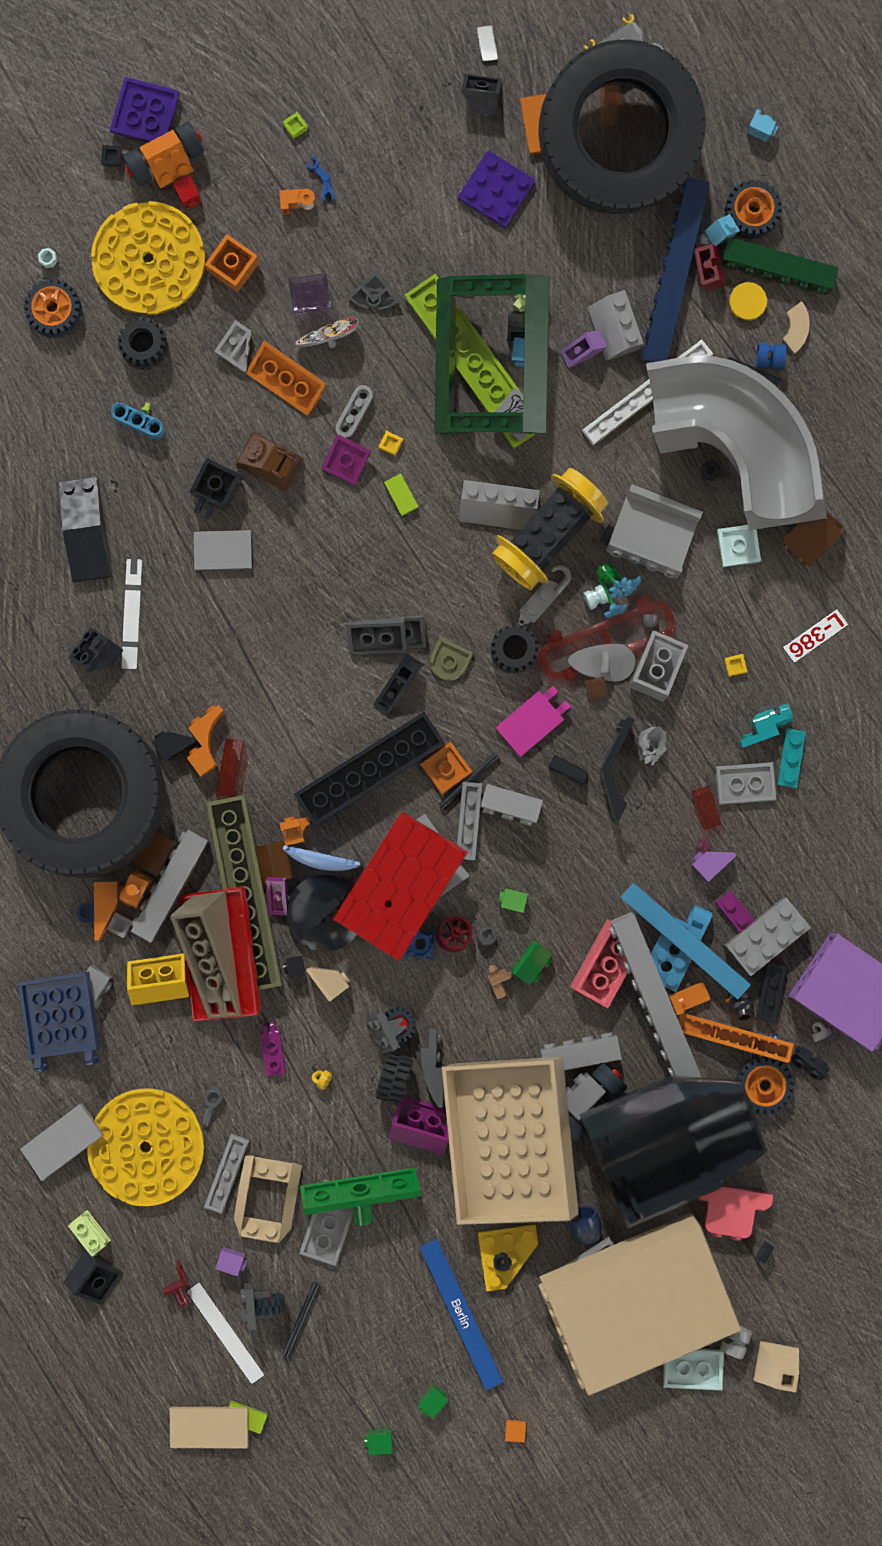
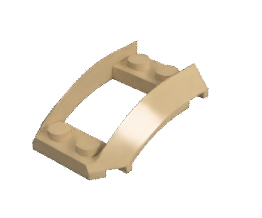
[234,1156,302,1243]

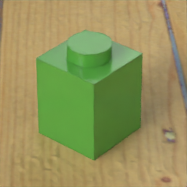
[498,888,528,913]

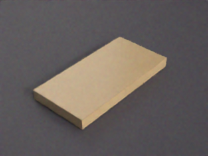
[170,1407,249,1448]

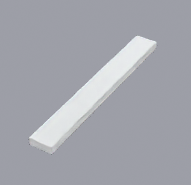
[582,340,713,446]

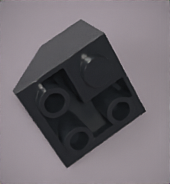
[69,627,124,672]

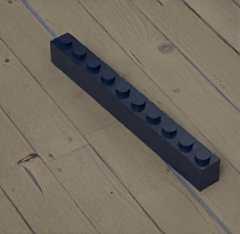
[640,177,710,365]

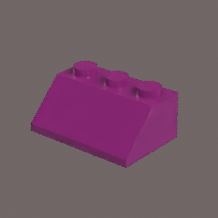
[388,1096,449,1155]

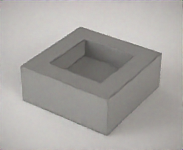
[107,912,133,938]

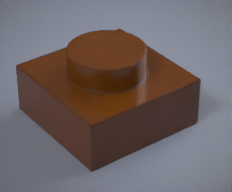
[585,676,608,701]

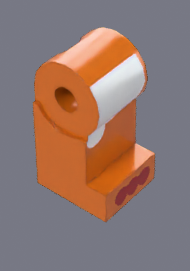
[280,189,315,215]

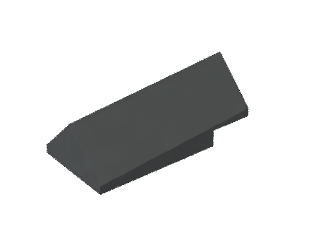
[346,615,426,655]

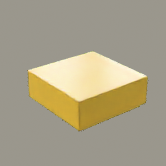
[378,431,403,457]
[724,654,748,677]

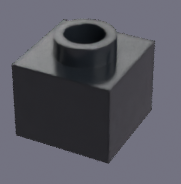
[283,955,306,978]

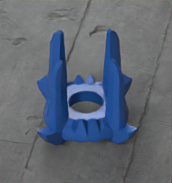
[403,930,436,961]

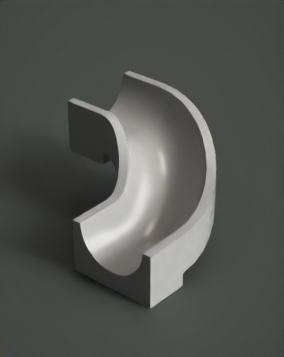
[646,356,827,530]

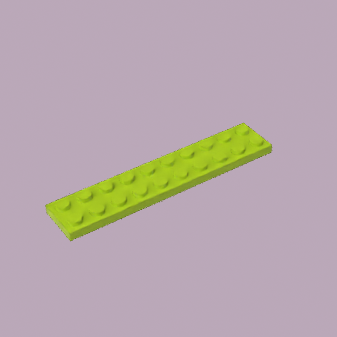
[404,274,535,449]

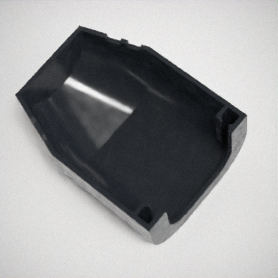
[580,1075,768,1228]

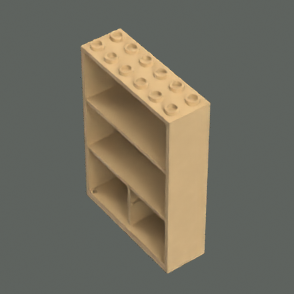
[539,1213,741,1396]

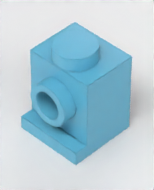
[747,109,778,142]

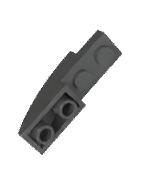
[421,1028,445,1108]

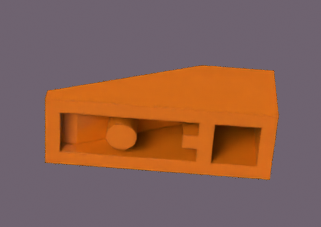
[94,882,123,940]

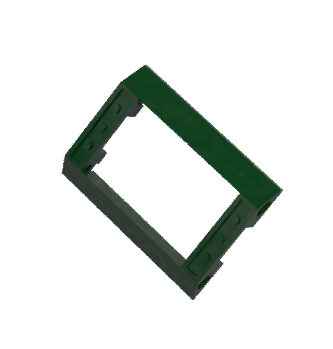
[434,274,550,434]

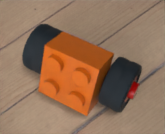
[123,122,204,189]

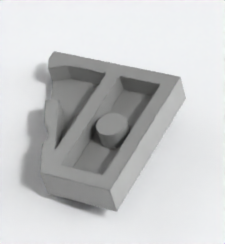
[214,320,251,373]

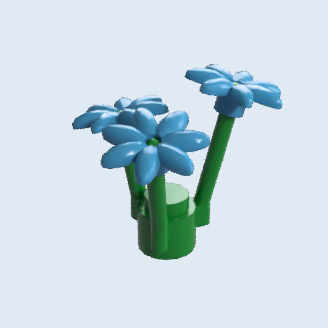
[596,563,641,618]

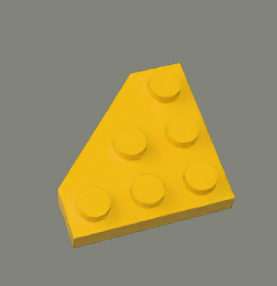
[478,1224,538,1292]

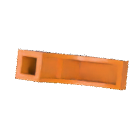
[187,705,225,777]

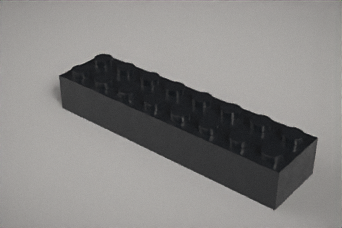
[294,711,445,827]

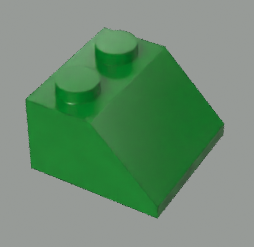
[511,940,553,985]

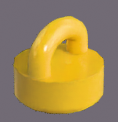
[311,1070,332,1090]

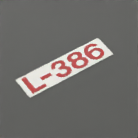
[783,610,848,663]

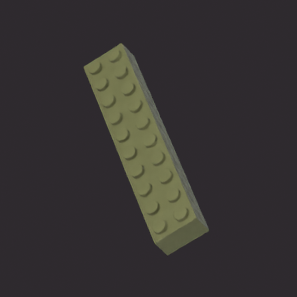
[206,795,283,990]

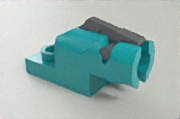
[738,703,793,749]

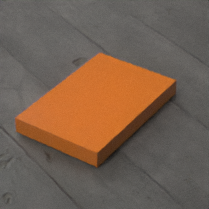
[520,94,546,155]

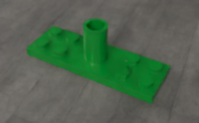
[300,1167,421,1226]

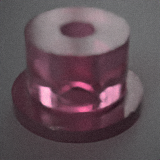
[695,835,711,852]

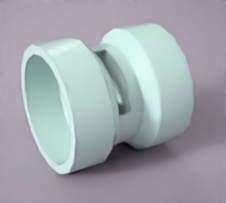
[583,585,609,610]

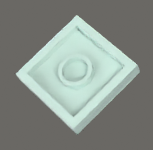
[717,525,761,568]

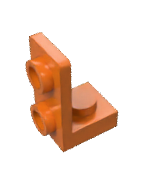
[668,982,710,1015]

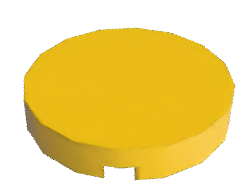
[729,282,767,321]

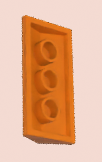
[246,341,327,416]

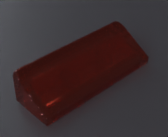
[216,738,245,798]

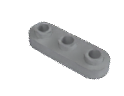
[336,385,373,439]

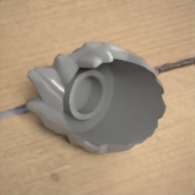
[635,726,667,766]

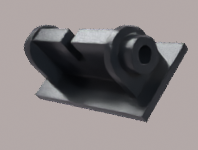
[791,1045,830,1081]

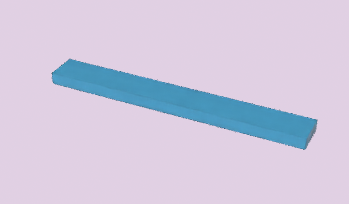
[621,882,751,999]

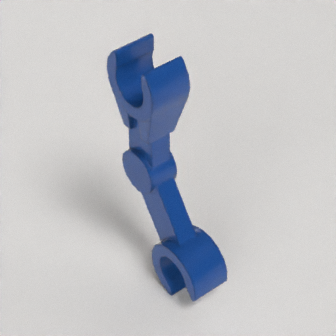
[306,156,335,204]

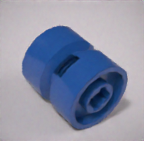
[756,343,786,370]

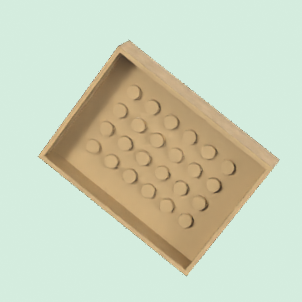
[442,1056,578,1224]

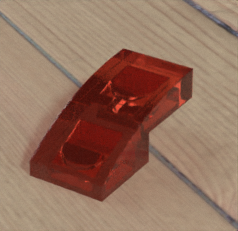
[691,785,722,830]

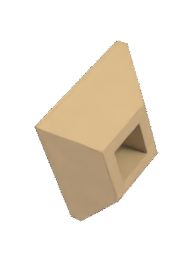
[753,1341,799,1392]

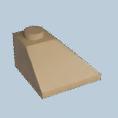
[306,967,350,1002]

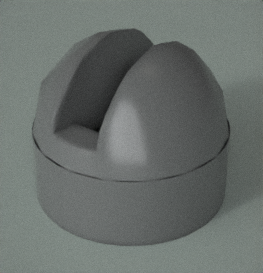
[643,614,658,628]

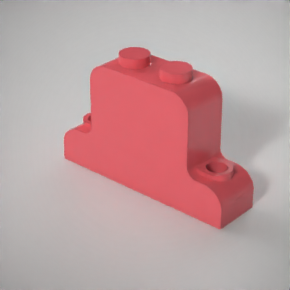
[698,1185,773,1241]

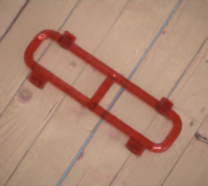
[539,595,676,681]

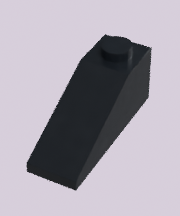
[373,654,424,715]

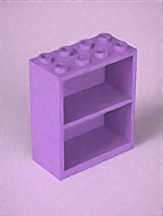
[788,933,882,1052]

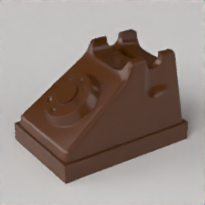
[235,431,304,492]

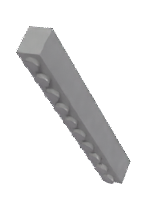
[609,912,702,1078]

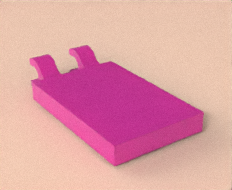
[496,686,571,757]

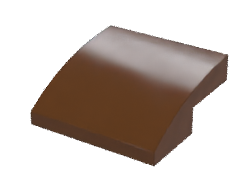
[131,832,176,876]
[256,840,294,885]

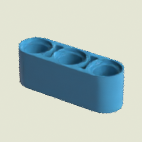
[111,403,165,440]

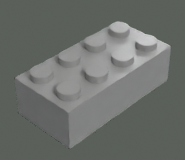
[723,897,811,976]

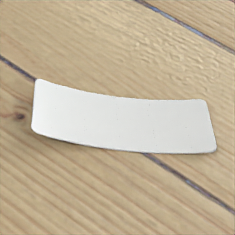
[477,26,498,61]

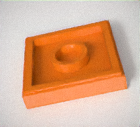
[420,742,473,795]

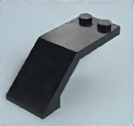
[59,477,111,583]
[599,716,635,822]

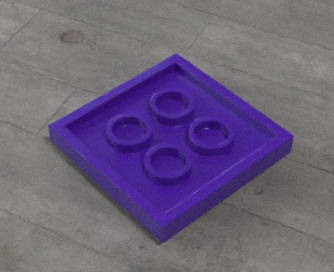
[110,77,180,143]
[458,150,536,228]

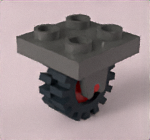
[366,1007,416,1053]
[240,1282,285,1330]

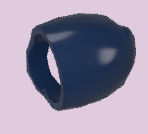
[567,1206,602,1245]

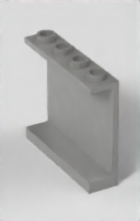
[606,484,703,578]

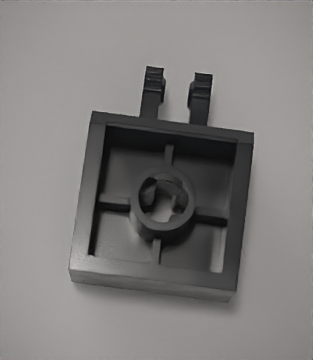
[190,458,243,520]

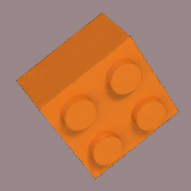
[205,234,260,293]

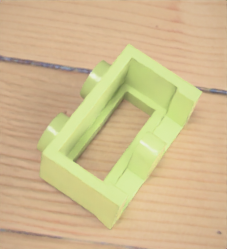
[68,1210,111,1256]

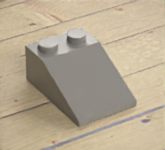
[628,630,688,702]

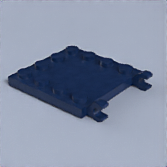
[18,971,100,1072]

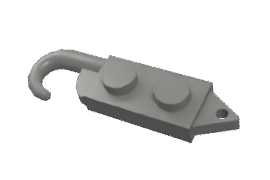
[518,565,571,626]

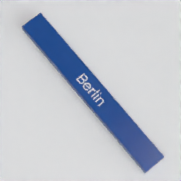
[420,1239,503,1390]

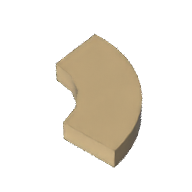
[782,301,810,355]

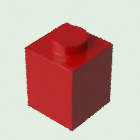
[173,174,202,209]

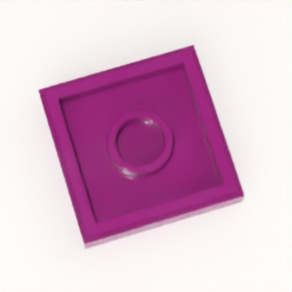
[321,434,372,485]

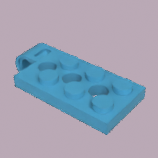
[651,905,713,992]

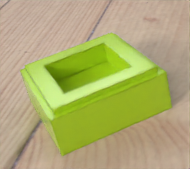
[282,112,309,140]

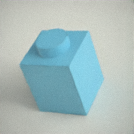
[705,215,740,246]

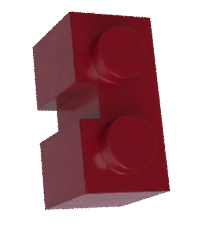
[694,244,726,291]

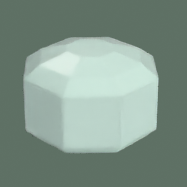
[38,248,58,268]

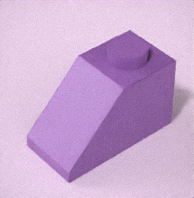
[560,330,608,368]
[691,852,737,882]

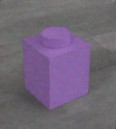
[215,1247,247,1276]

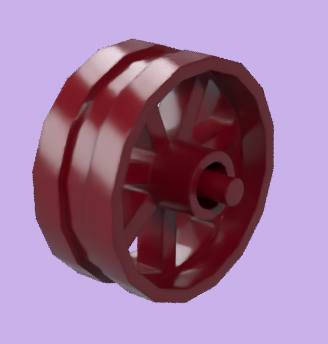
[436,916,473,953]

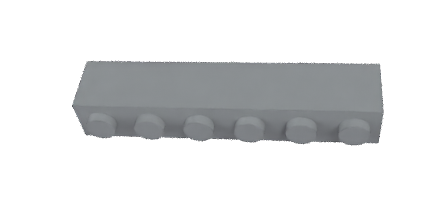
[131,830,210,943]

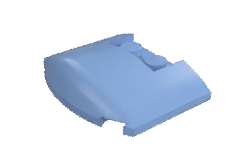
[283,845,362,871]

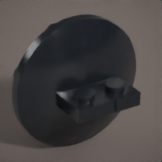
[286,875,357,952]

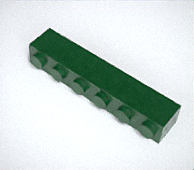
[721,237,839,295]

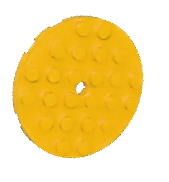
[91,201,205,315]
[87,1088,204,1206]

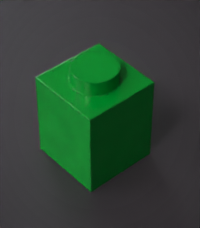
[418,1383,448,1419]
[364,1429,393,1455]

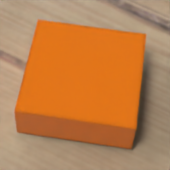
[505,1420,526,1443]

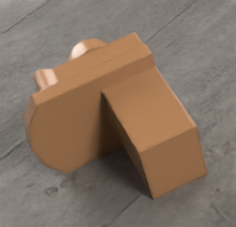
[488,965,513,1000]

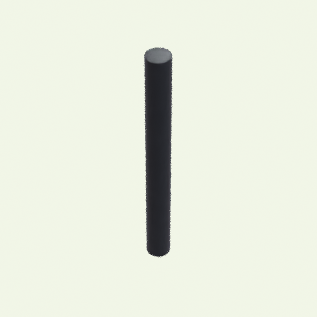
[439,752,500,810]
[282,1282,320,1358]

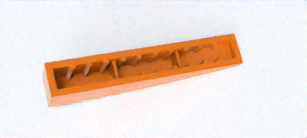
[678,1013,795,1063]

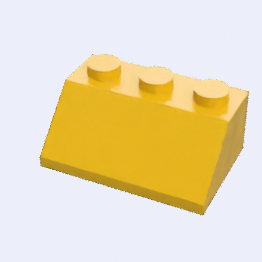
[127,953,189,1005]

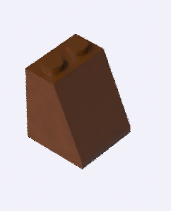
[782,510,846,567]

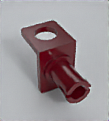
[162,1260,191,1308]

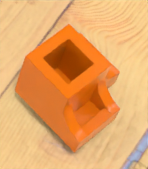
[280,816,311,846]

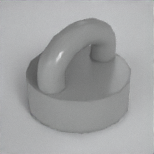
[811,1022,832,1042]

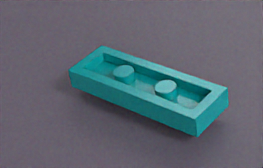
[777,728,806,788]

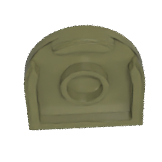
[430,637,474,681]

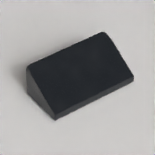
[548,755,588,784]

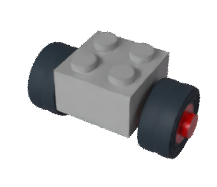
[566,1063,628,1142]

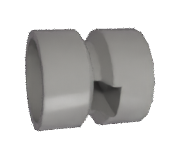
[719,1325,753,1359]

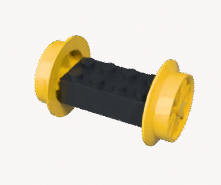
[491,468,608,590]

